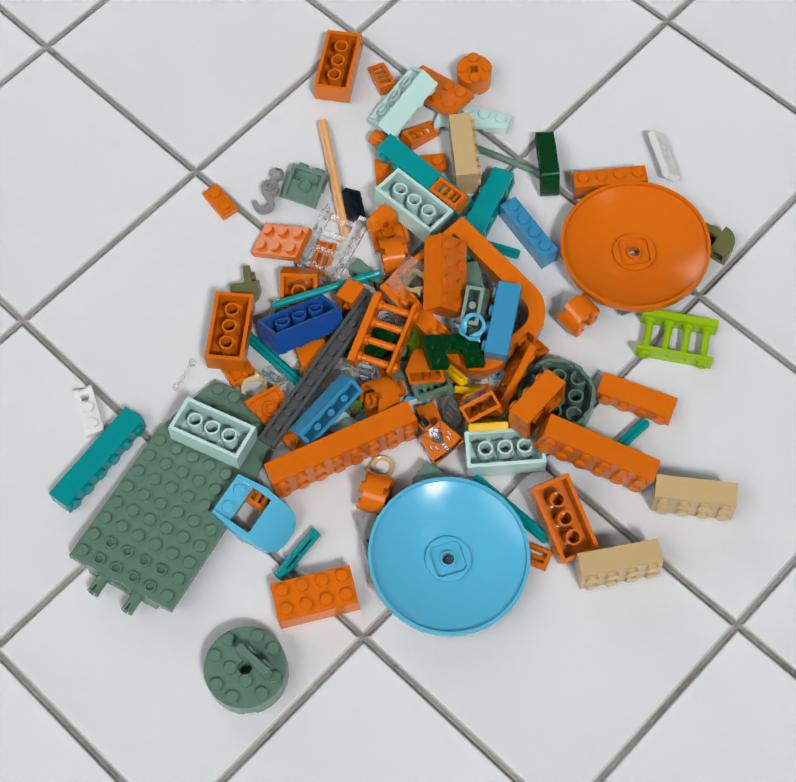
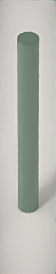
[477,145,540,177]

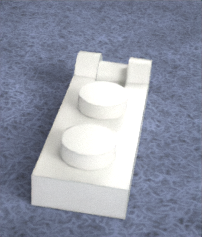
[73,385,105,439]

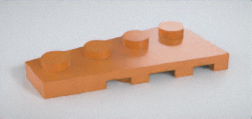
[243,384,305,452]

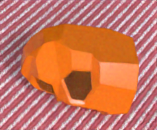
[366,204,398,233]

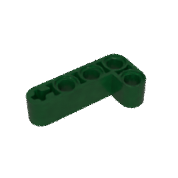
[535,131,560,196]

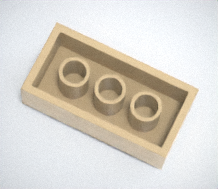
[449,113,481,194]
[651,474,738,521]
[575,538,664,590]

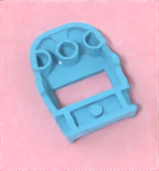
[210,474,296,553]

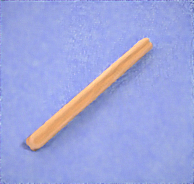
[318,119,352,241]

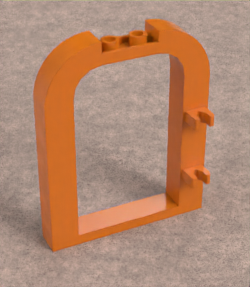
[379,216,545,377]

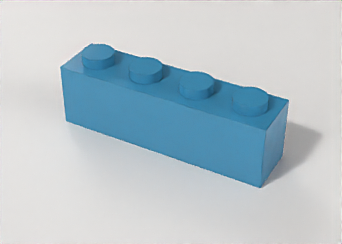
[500,197,558,269]
[481,281,522,362]
[289,373,363,445]

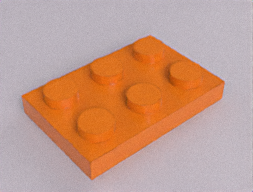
[251,223,313,262]

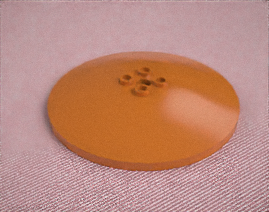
[560,181,711,312]

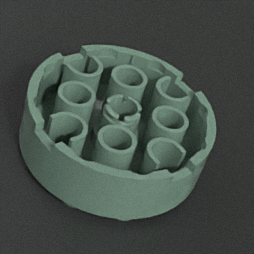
[517,358,596,427]
[204,627,289,714]

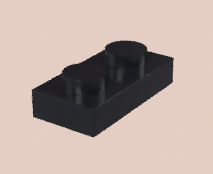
[342,188,367,225]

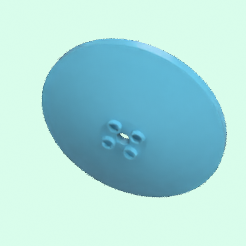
[368,477,530,637]

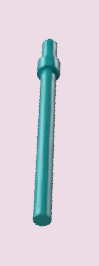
[272,269,381,309]

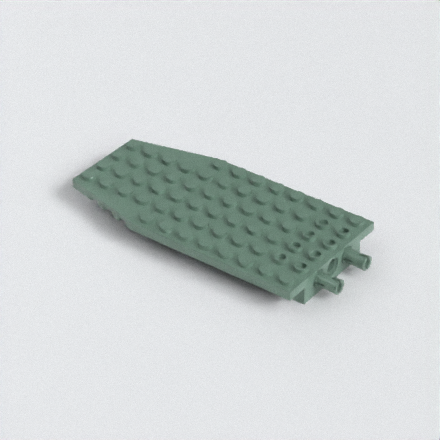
[69,380,269,616]

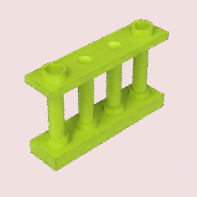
[634,310,719,369]

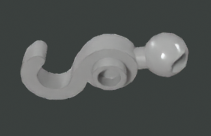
[253,167,284,215]

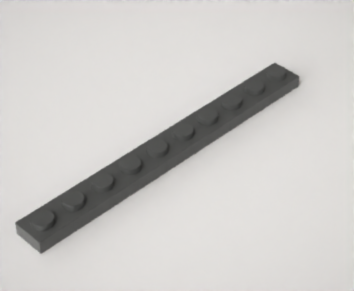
[258,291,373,450]

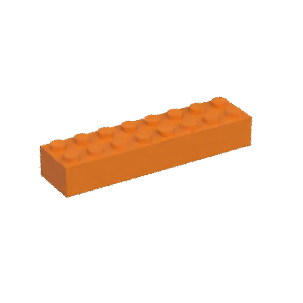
[264,400,418,498]

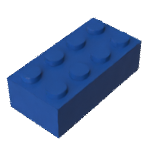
[257,294,343,355]

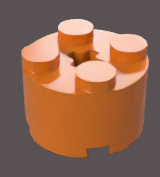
[457,52,492,95]
[378,236,409,277]
[556,293,600,337]
[359,376,401,417]
[356,471,394,515]

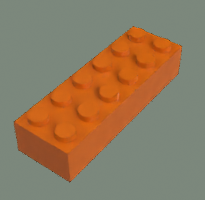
[532,414,661,492]

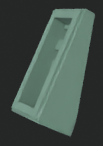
[348,258,384,291]
[411,372,455,402]

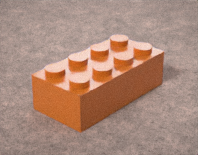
[314,30,363,103]
[423,233,467,318]
[205,291,255,371]
[527,473,600,564]
[270,565,360,629]

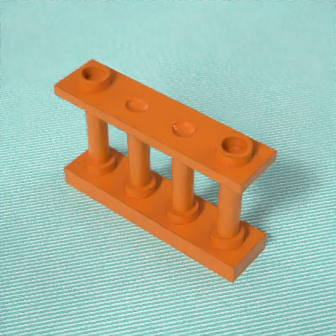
[347,291,421,379]

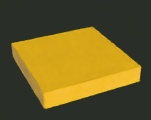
[467,417,508,432]

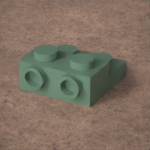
[281,162,329,209]

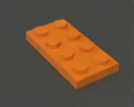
[420,65,475,118]
[485,344,537,418]

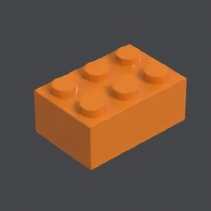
[508,369,566,440]

